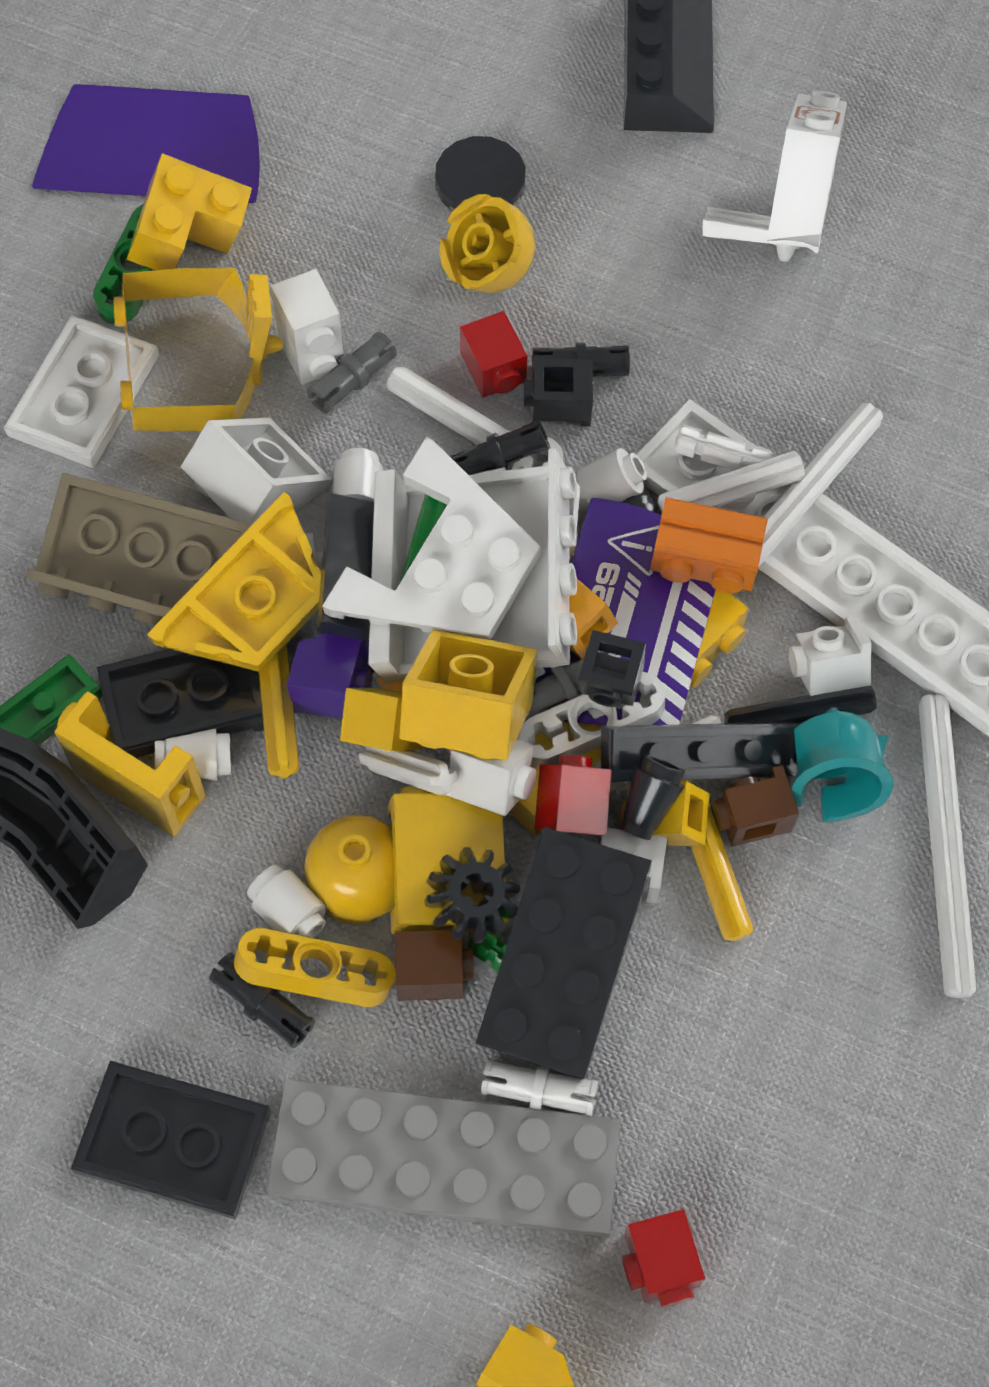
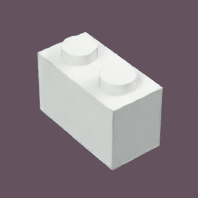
[271,269,344,385]

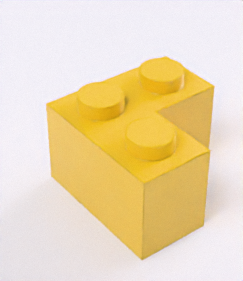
[126,153,252,270]

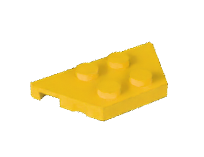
[147,492,321,672]

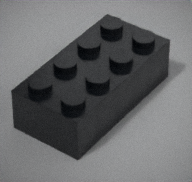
[475,827,652,1079]

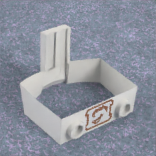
[703,91,847,262]

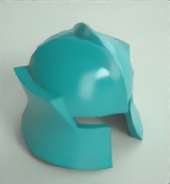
[791,708,894,822]

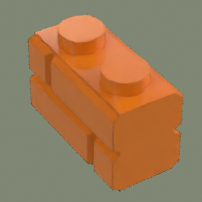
[650,497,768,593]

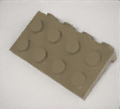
[25,472,252,625]

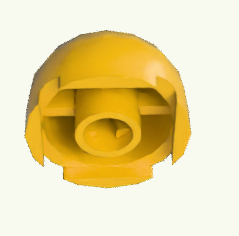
[439,194,536,294]
[303,814,395,925]

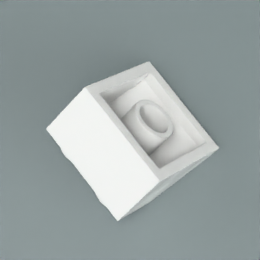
[181,417,332,524]

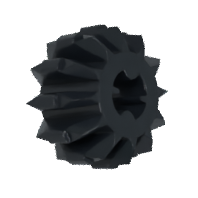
[424,847,520,944]

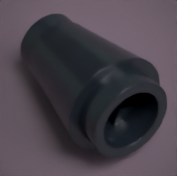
[620,755,685,840]

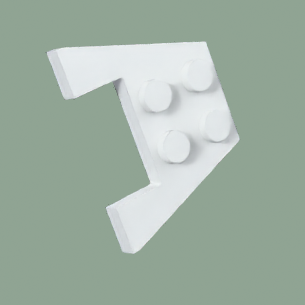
[322,437,541,640]

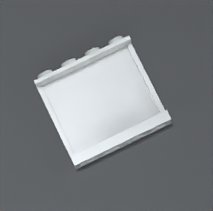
[368,448,577,683]

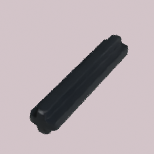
[724,686,877,725]

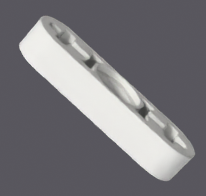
[519,672,665,768]

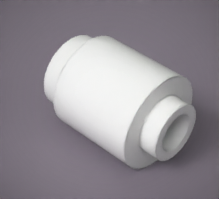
[332,448,384,502]
[576,448,647,514]
[247,864,326,938]

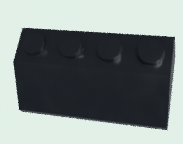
[623,0,714,133]

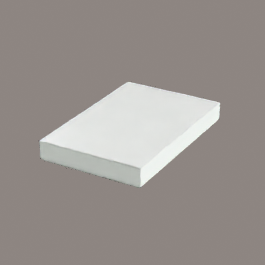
[4,315,159,469]

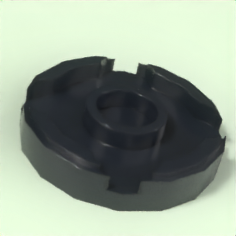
[435,136,526,209]

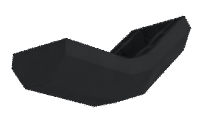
[0,728,148,929]

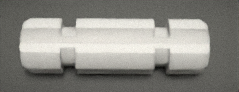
[675,425,773,470]

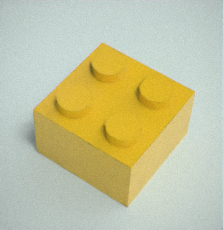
[399,629,538,761]

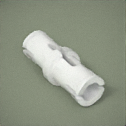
[481,1058,599,1117]

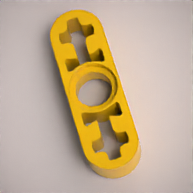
[234,928,396,1007]

